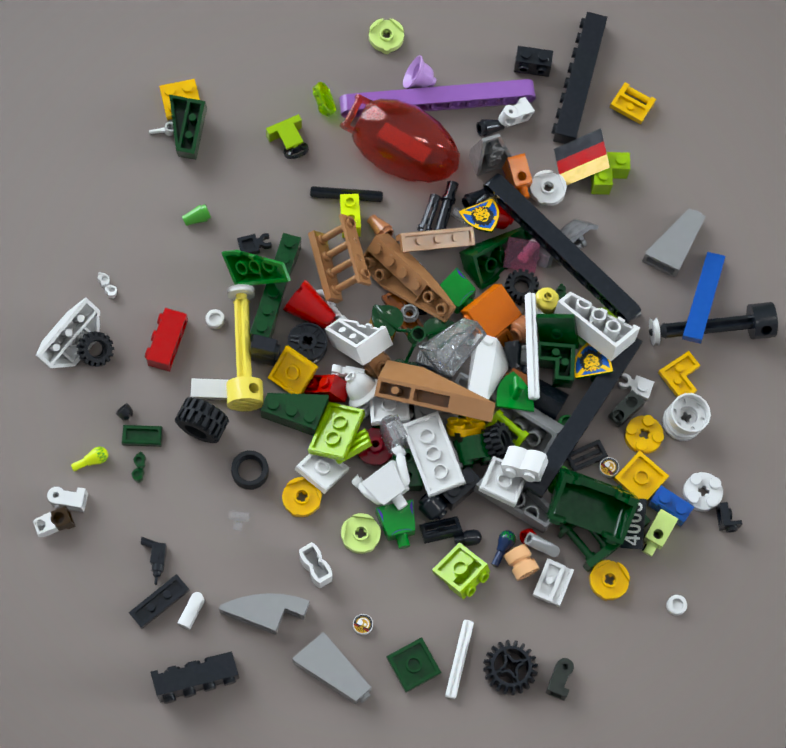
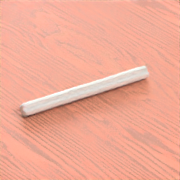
[525,293,540,400]

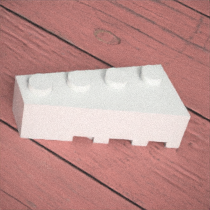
[554,292,640,361]

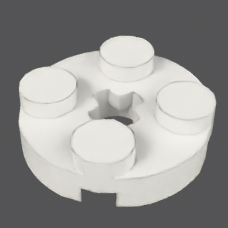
[529,170,567,206]
[683,472,723,512]

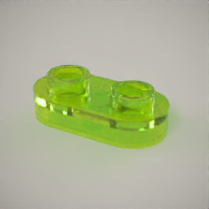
[313,82,336,116]

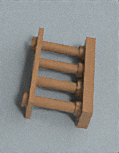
[308,214,372,303]

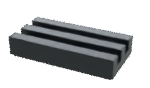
[567,440,608,472]
[419,516,463,544]

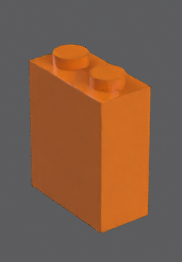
[461,284,522,338]

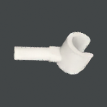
[149,122,174,136]

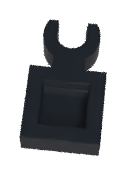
[237,233,272,255]

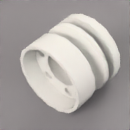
[662,393,711,441]

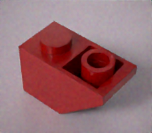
[304,374,348,402]

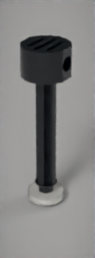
[649,302,778,346]

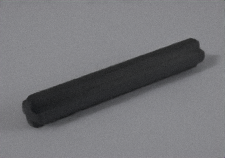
[310,186,383,202]

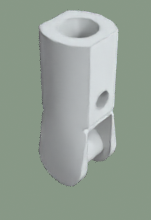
[178,592,205,630]

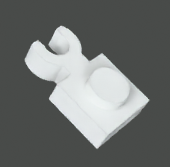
[331,364,365,379]
[618,373,654,401]

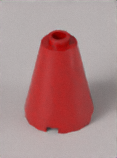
[283,279,336,330]

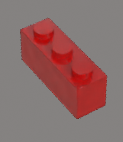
[145,308,188,372]

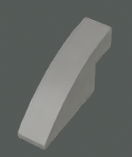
[219,593,310,635]

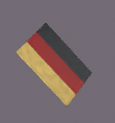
[554,128,610,185]

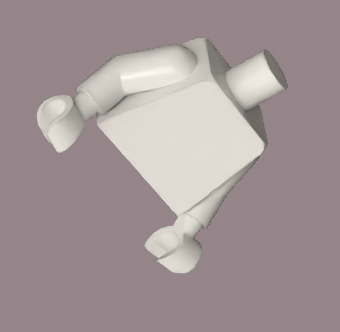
[352,445,410,510]

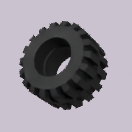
[175,397,229,443]

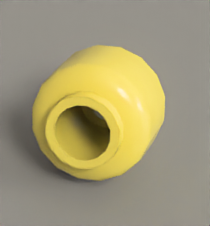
[536,287,559,314]

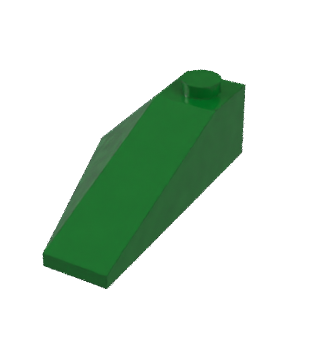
[221,250,291,285]

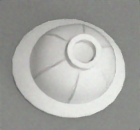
[345,371,378,408]

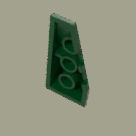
[459,227,532,290]

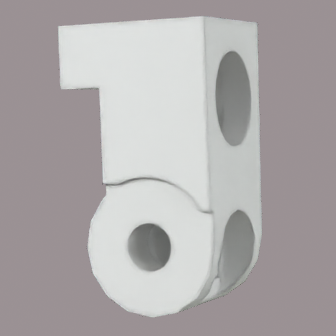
[498,97,535,127]
[47,487,88,512]

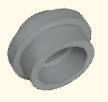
[400,304,419,323]

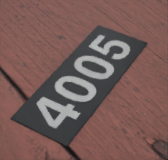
[620,499,647,549]

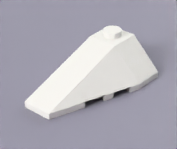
[467,333,509,400]

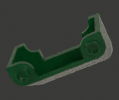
[547,467,640,545]

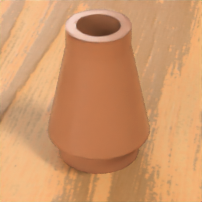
[367,215,394,236]

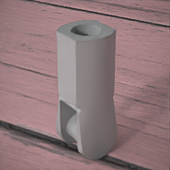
[524,532,560,557]

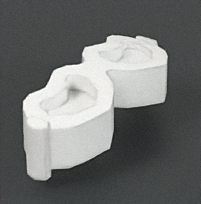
[98,272,117,299]

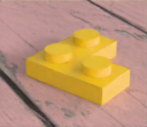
[658,351,701,397]

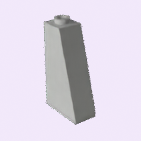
[642,208,706,277]
[292,632,372,704]

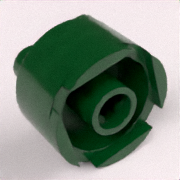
[453,434,492,470]

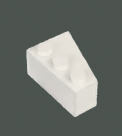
[325,318,393,365]

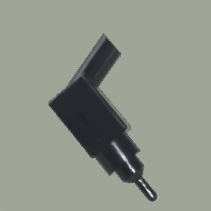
[141,537,167,585]

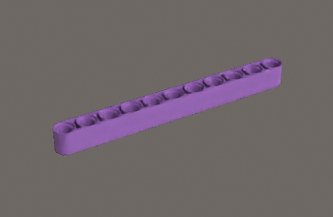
[339,79,536,118]

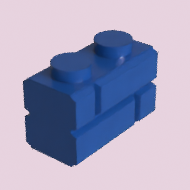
[647,485,694,527]

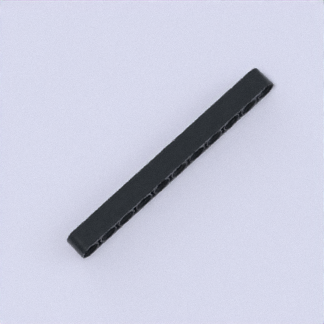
[483,173,641,324]
[524,337,643,499]

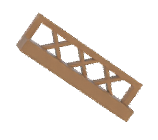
[396,227,475,253]

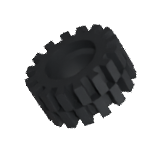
[504,269,539,305]
[76,331,114,367]
[483,422,515,459]

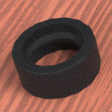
[231,450,269,490]

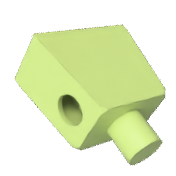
[642,509,678,557]

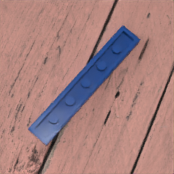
[682,252,726,344]

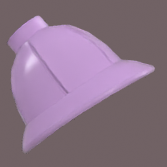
[403,55,436,88]

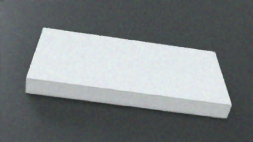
[401,411,466,498]

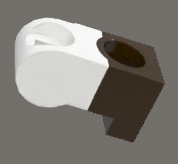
[33,506,76,537]

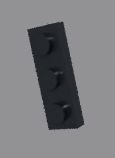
[129,574,190,629]

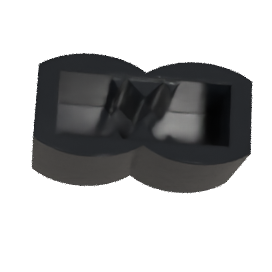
[250,334,281,366]

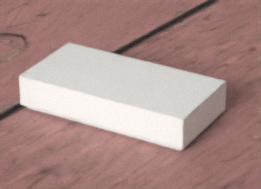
[190,378,228,400]

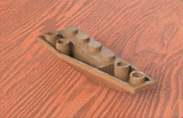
[363,233,456,322]
[374,360,496,423]

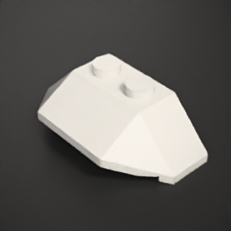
[36,298,100,368]

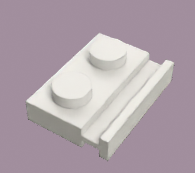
[532,558,574,607]

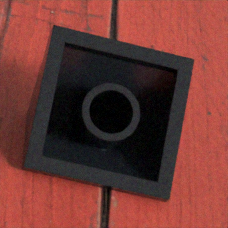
[533,379,569,420]

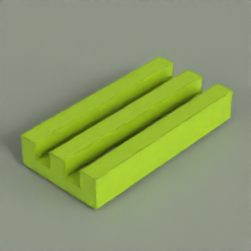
[335,429,372,464]

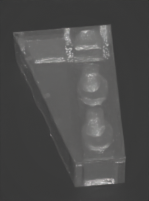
[418,318,487,376]

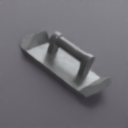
[532,219,598,268]

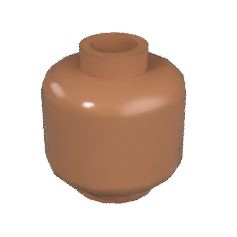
[509,315,526,343]

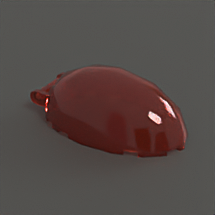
[340,94,460,183]

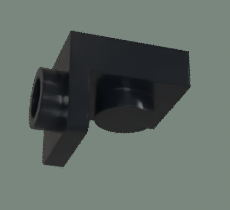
[716,502,743,533]

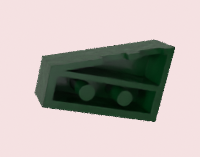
[169,95,207,160]

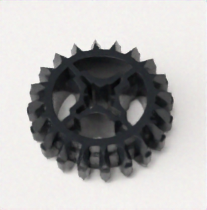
[483,640,538,696]

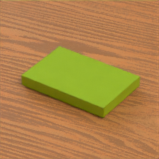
[308,402,365,462]

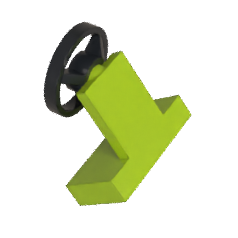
[266,114,309,159]

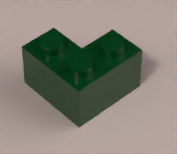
[538,341,575,388]

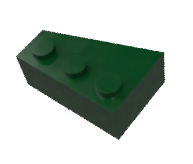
[261,393,329,436]

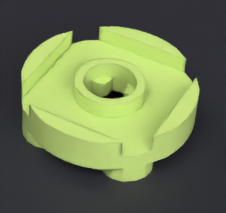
[369,18,404,54]
[341,513,381,554]

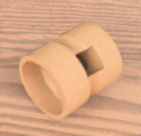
[504,544,540,581]

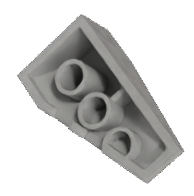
[469,134,512,176]

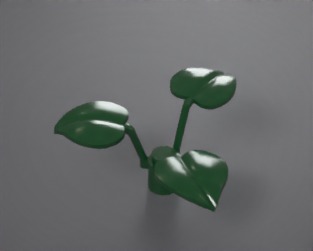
[371,305,459,366]

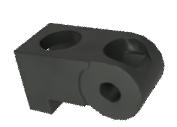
[608,390,645,427]
[545,658,574,701]

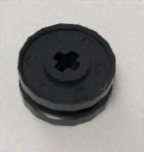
[288,323,327,364]

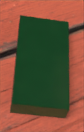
[122,425,163,447]

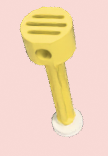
[226,284,264,411]

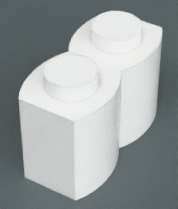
[501,446,548,482]
[299,542,332,588]

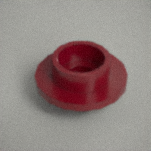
[358,428,394,466]

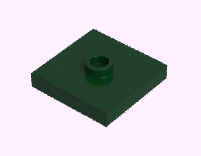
[536,314,579,349]
[386,637,442,693]

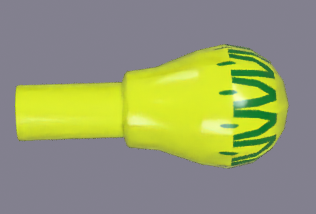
[71,446,108,471]

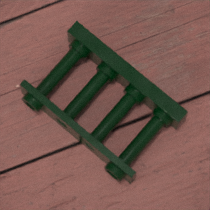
[558,485,651,572]

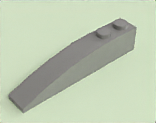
[454,372,564,454]

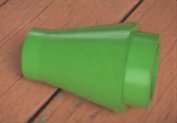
[182,204,211,226]

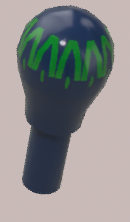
[491,530,516,567]

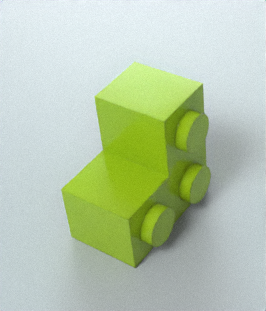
[591,152,630,195]

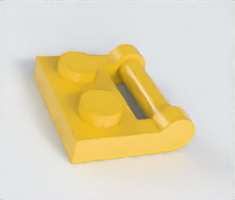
[609,82,656,125]

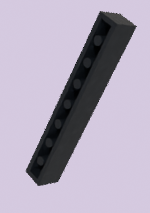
[551,12,608,144]

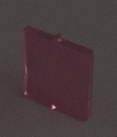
[503,237,540,273]

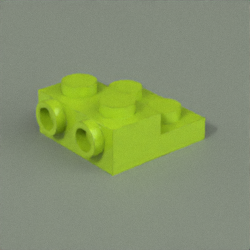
[432,542,490,599]

